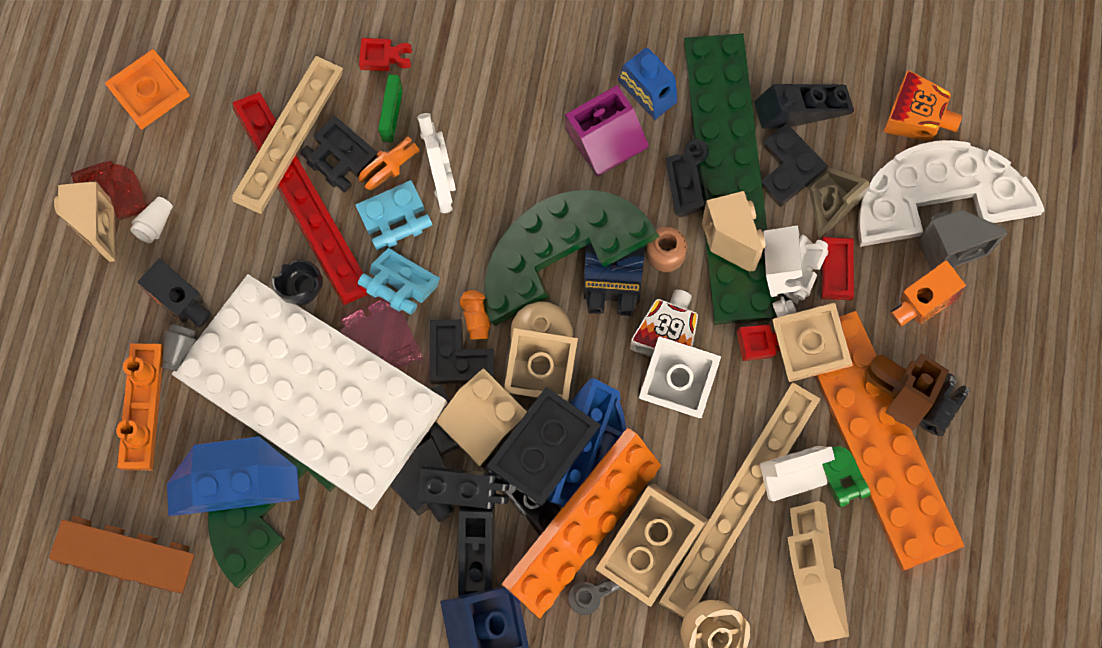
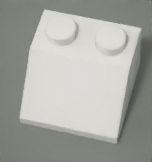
[638,337,721,418]

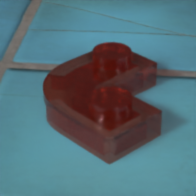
[71,161,148,220]

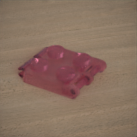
[340,299,424,368]

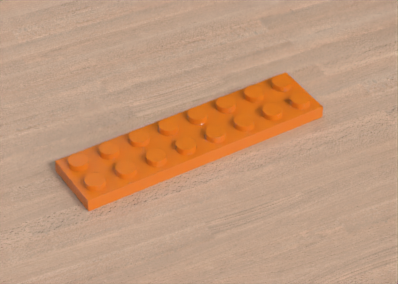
[815,311,965,572]

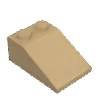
[596,484,709,607]

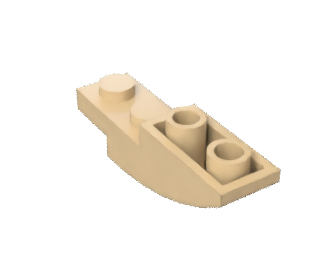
[787,501,849,643]

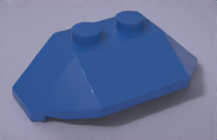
[548,378,626,507]
[167,437,300,517]

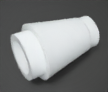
[130,197,173,243]

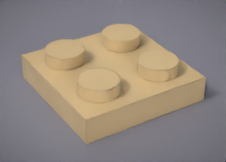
[772,303,852,382]

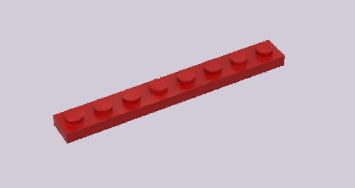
[232,92,369,306]

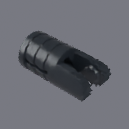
[919,373,970,436]

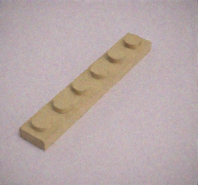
[233,56,343,214]

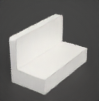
[760,446,835,501]

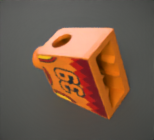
[883,70,963,141]
[890,260,967,327]

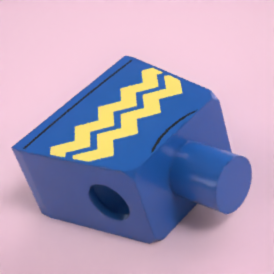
[618,48,677,120]

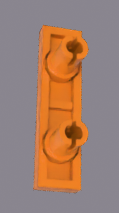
[116,343,164,471]

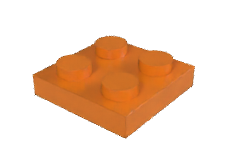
[105,49,190,130]

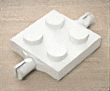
[417,113,456,213]

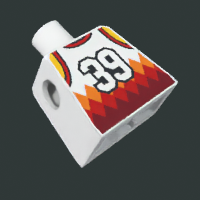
[630,289,698,357]

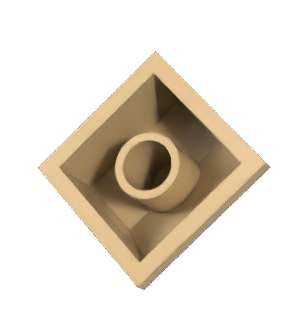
[54,182,116,262]
[504,328,578,401]
[436,368,527,468]

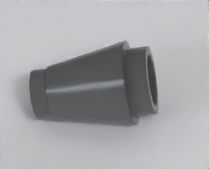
[161,324,196,372]

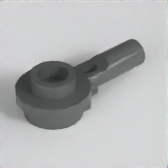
[568,579,622,615]

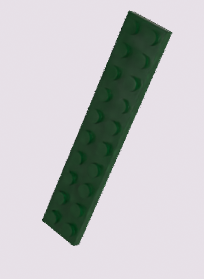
[684,33,777,325]

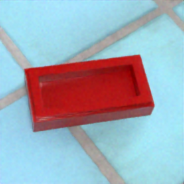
[821,237,854,301]

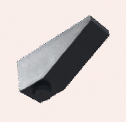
[458,506,495,596]

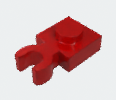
[359,38,412,71]
[736,324,781,361]

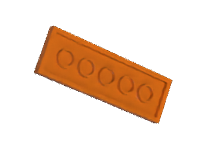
[502,428,662,619]

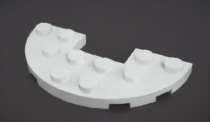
[858,140,1045,247]

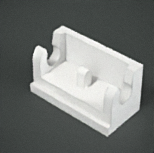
[763,226,803,297]

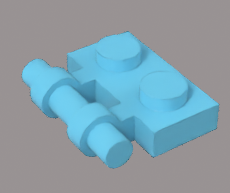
[356,180,432,250]
[358,248,440,315]

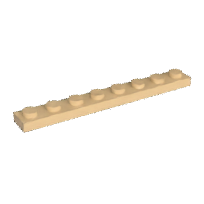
[659,382,820,618]

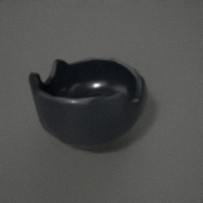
[271,260,323,306]

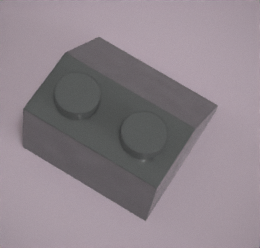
[918,210,1007,271]

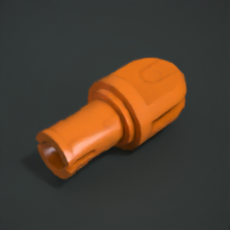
[359,136,419,190]

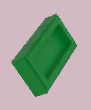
[378,74,403,143]

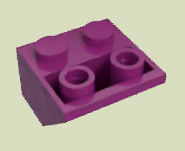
[565,85,649,177]

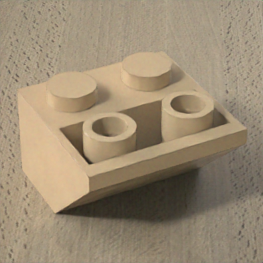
[702,191,766,272]

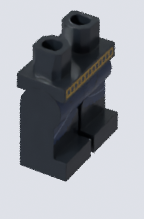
[584,243,645,316]

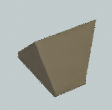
[807,167,870,240]

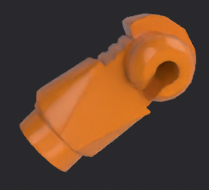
[459,290,491,340]

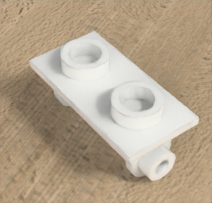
[783,235,829,304]

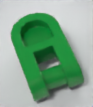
[822,446,871,508]

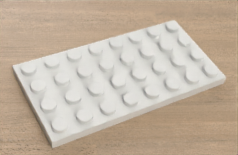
[172,274,448,510]

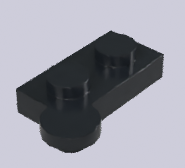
[665,139,709,217]

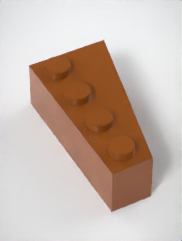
[49,516,195,595]

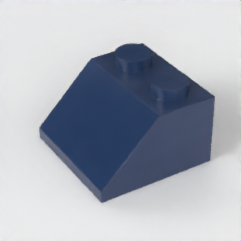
[440,586,529,648]

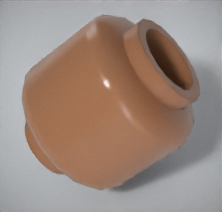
[646,227,687,272]

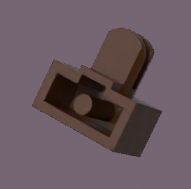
[864,353,949,430]

